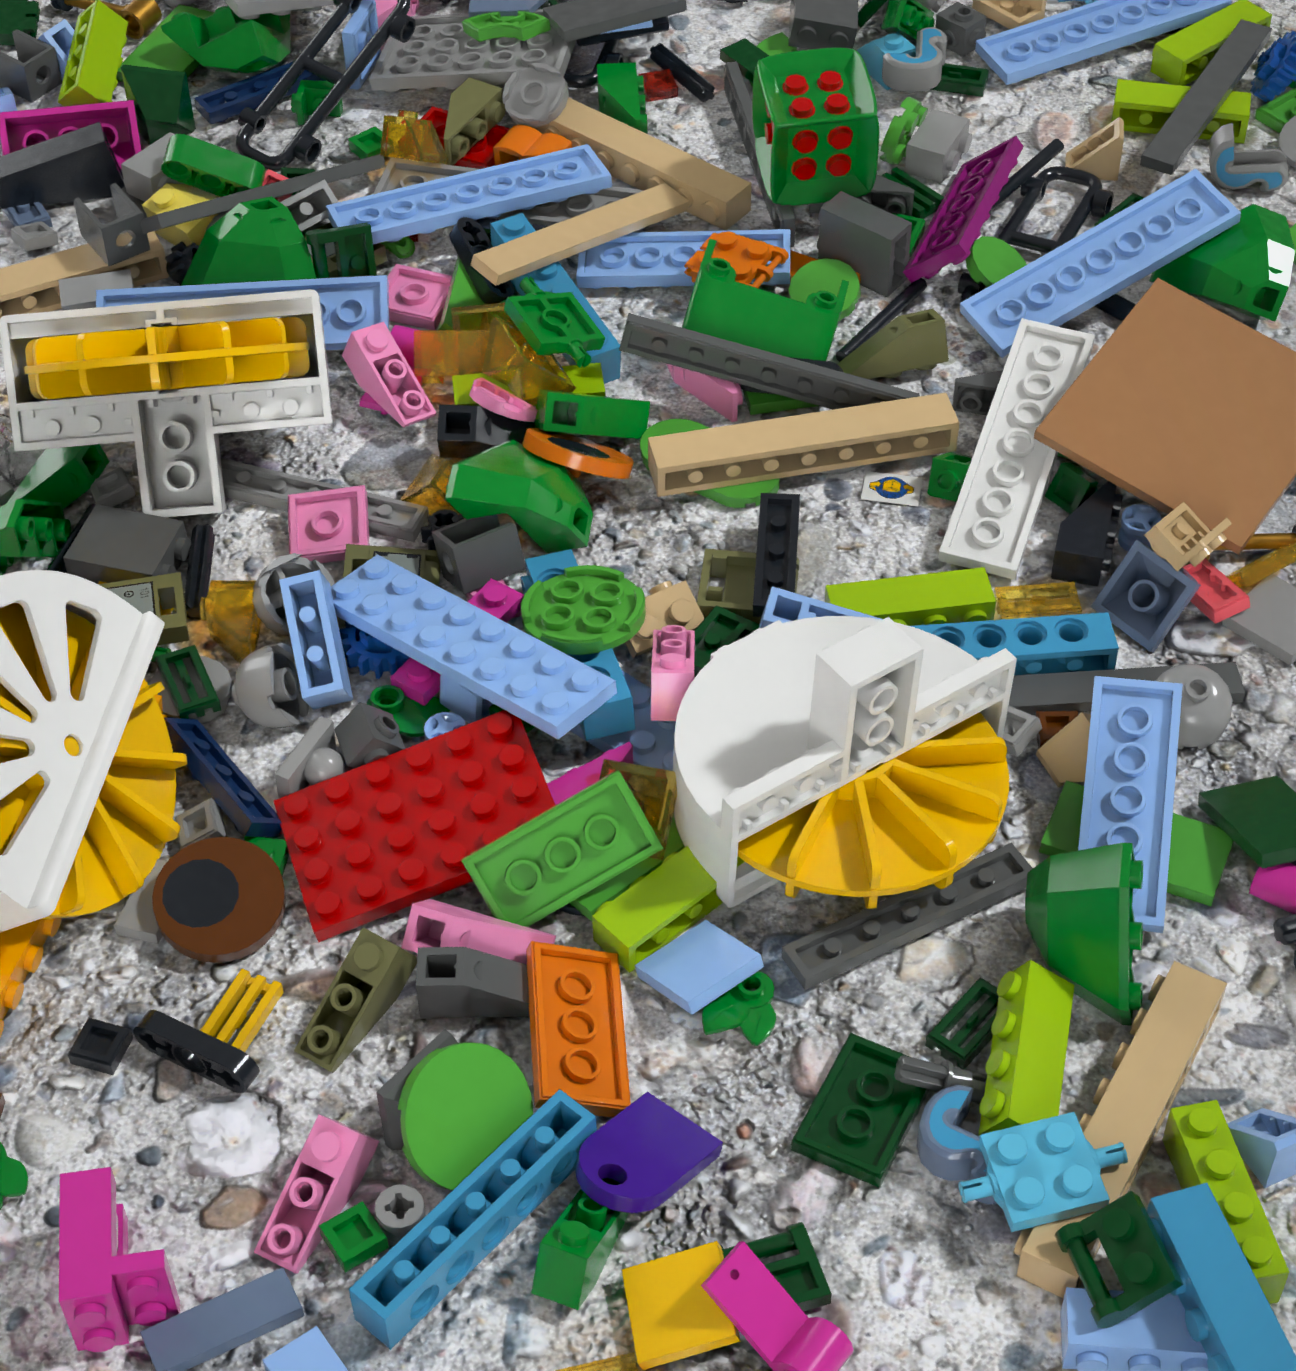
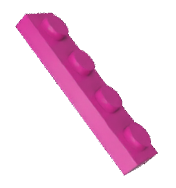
[390,578,524,706]

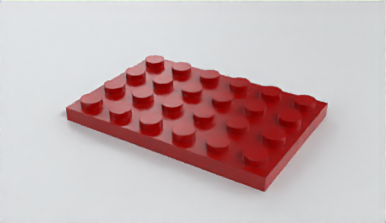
[273,710,555,942]

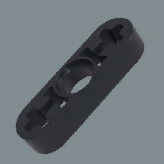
[449,217,515,306]
[133,1010,260,1093]

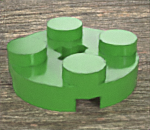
[880,96,928,165]

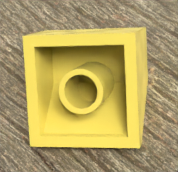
[142,183,220,246]

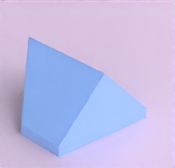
[1227,1108,1296,1188]

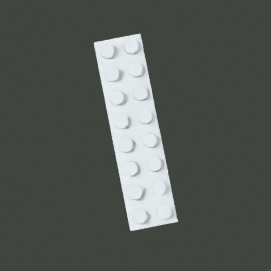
[938,318,1095,580]

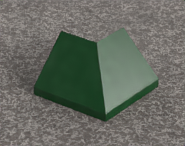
[121,64,196,145]

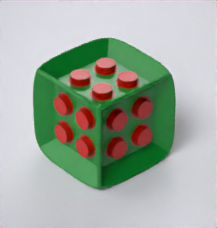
[752,48,880,205]

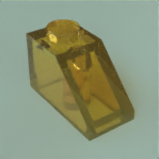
[380,110,448,164]
[200,580,262,663]

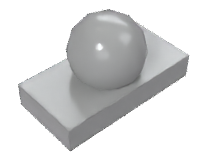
[275,716,345,798]

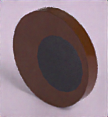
[152,837,286,963]

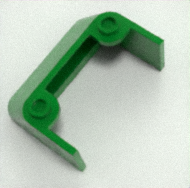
[681,239,849,361]

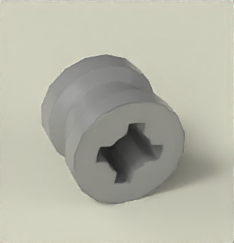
[374,1184,426,1247]

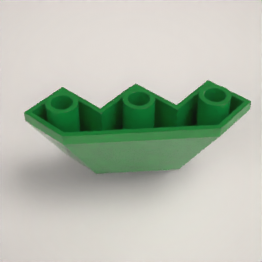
[161,6,291,73]
[181,196,317,286]
[1149,204,1295,322]
[445,440,593,553]
[0,499,71,575]
[1025,843,1143,1026]

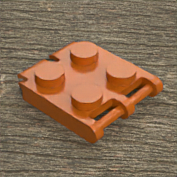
[684,231,789,288]

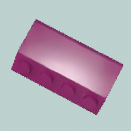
[0,100,141,170]

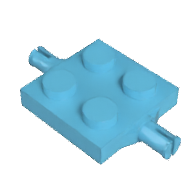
[958,1112,1128,1232]

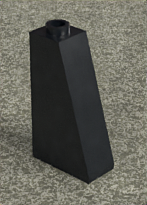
[0,122,125,209]

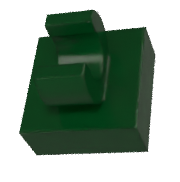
[1045,463,1099,514]

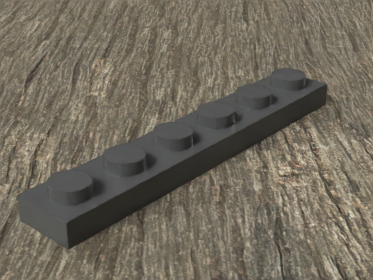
[782,842,1033,990]

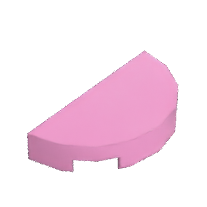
[469,377,538,422]

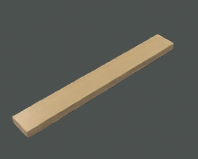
[471,183,690,286]

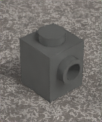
[935,2,987,57]
[334,702,405,769]

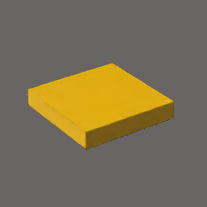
[621,1241,741,1370]

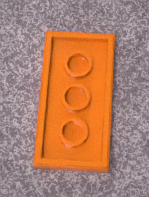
[526,941,631,1118]

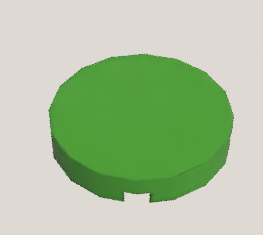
[965,236,1027,287]
[789,258,861,321]

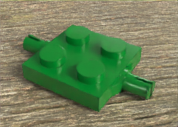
[504,277,605,368]

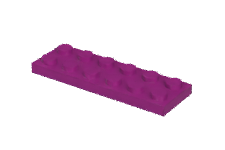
[903,136,1024,283]

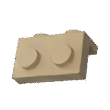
[972,0,1047,30]
[1144,502,1232,572]
[625,580,705,658]

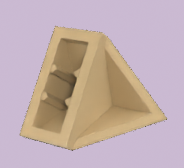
[1065,117,1124,181]
[1036,712,1091,787]

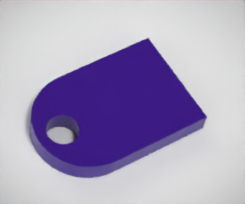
[575,1091,723,1213]

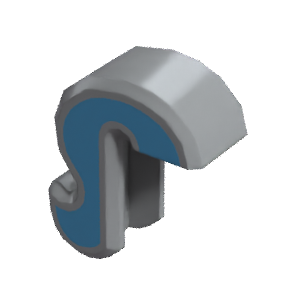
[882,27,947,93]
[1208,123,1289,192]

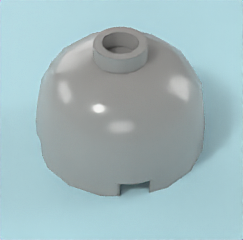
[253,553,335,637]
[232,643,309,729]
[1156,663,1233,750]

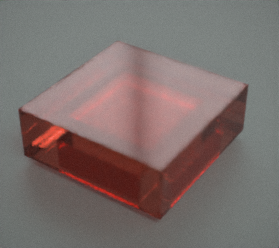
[639,69,678,102]

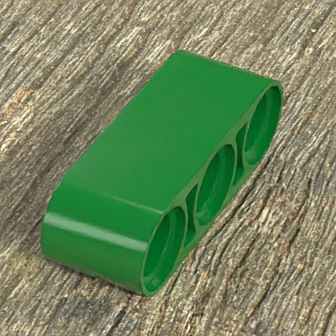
[161,134,266,197]

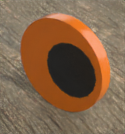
[522,428,634,479]

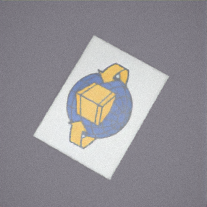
[861,471,923,507]

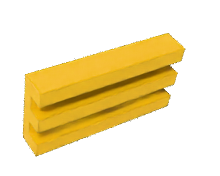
[200,969,284,1052]

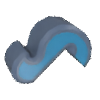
[916,1085,997,1205]

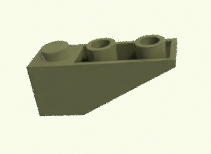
[444,77,506,165]
[837,309,949,379]
[294,927,417,1073]

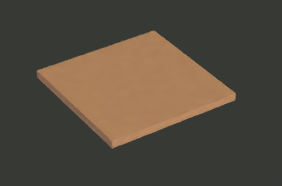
[1034,278,1296,555]

